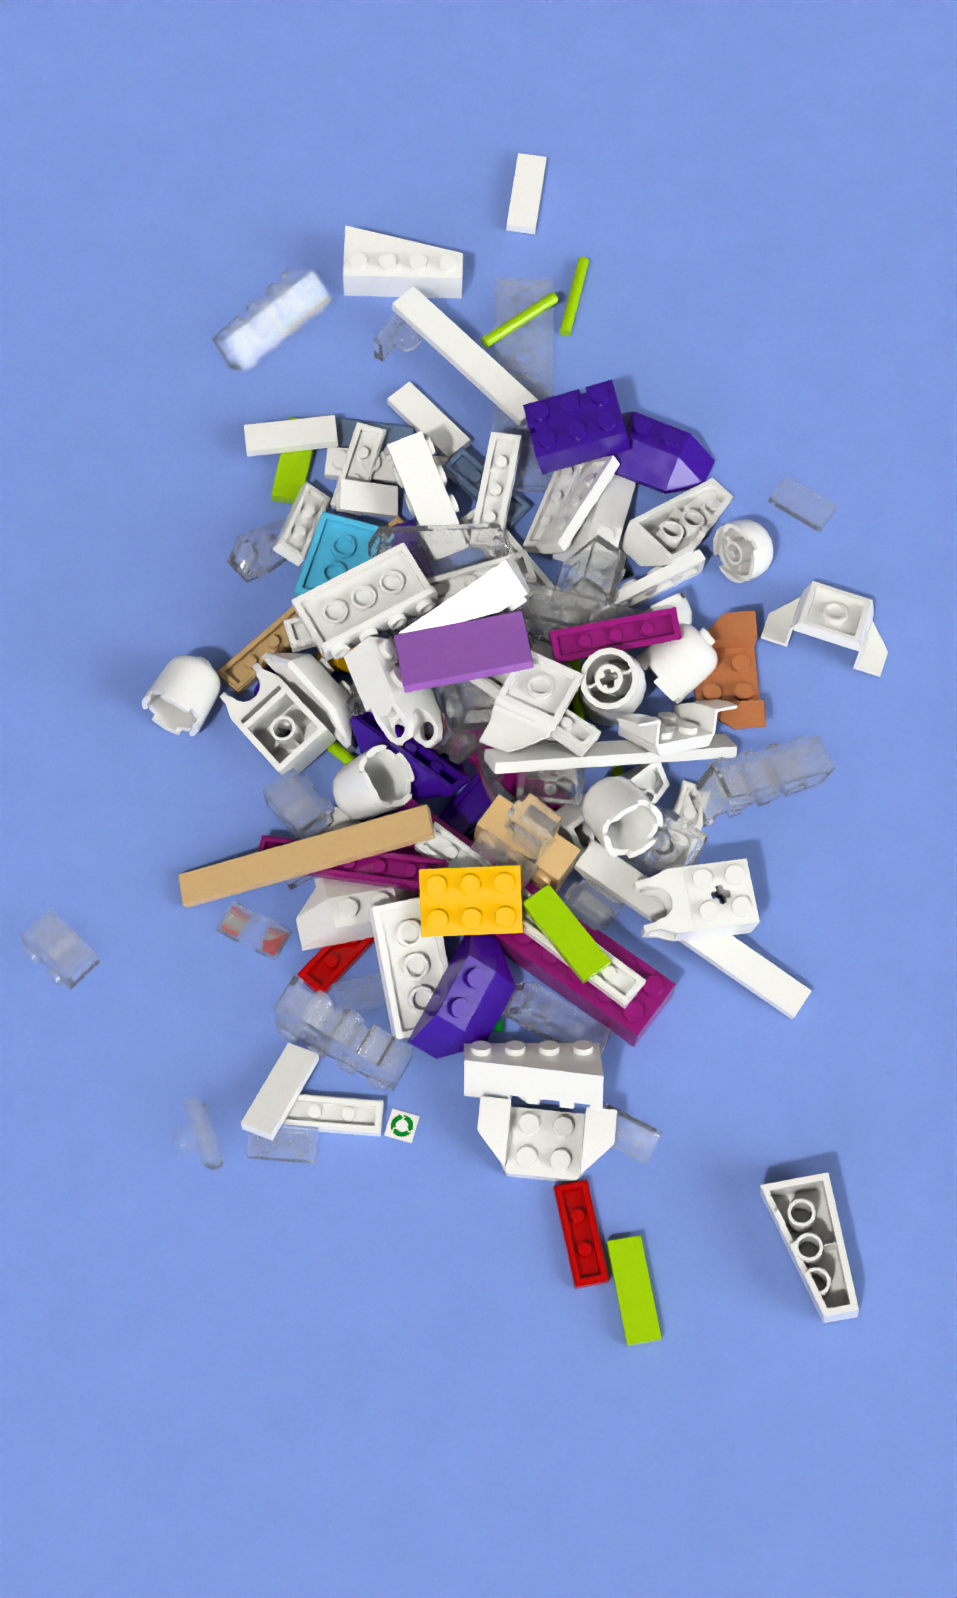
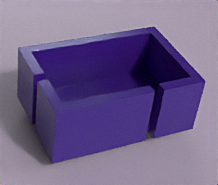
[523,379,631,475]

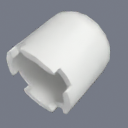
[636,623,718,704]
[142,655,221,736]
[333,745,415,821]
[582,776,663,858]

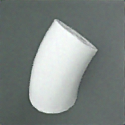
[578,648,646,726]

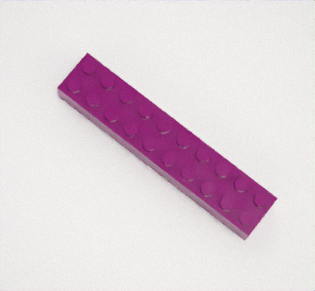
[389,799,676,1047]

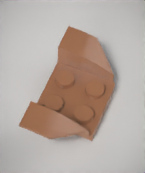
[694,611,766,730]

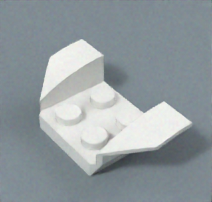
[760,581,888,677]
[479,643,584,753]
[617,699,737,756]
[477,1096,617,1183]

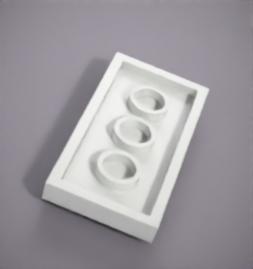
[368,896,448,1040]

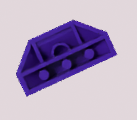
[606,411,715,494]
[350,708,470,800]
[407,934,516,1059]

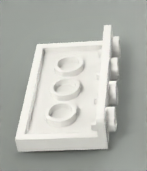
[291,542,438,662]

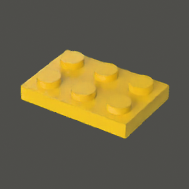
[419,865,523,937]

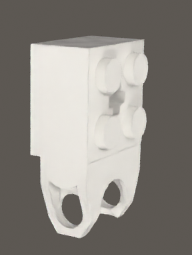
[344,636,443,748]
[219,662,337,783]
[632,858,760,942]

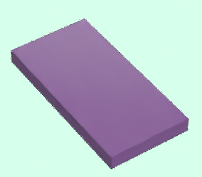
[394,611,534,693]

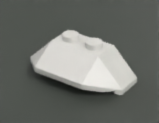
[262,653,358,754]
[296,878,420,951]

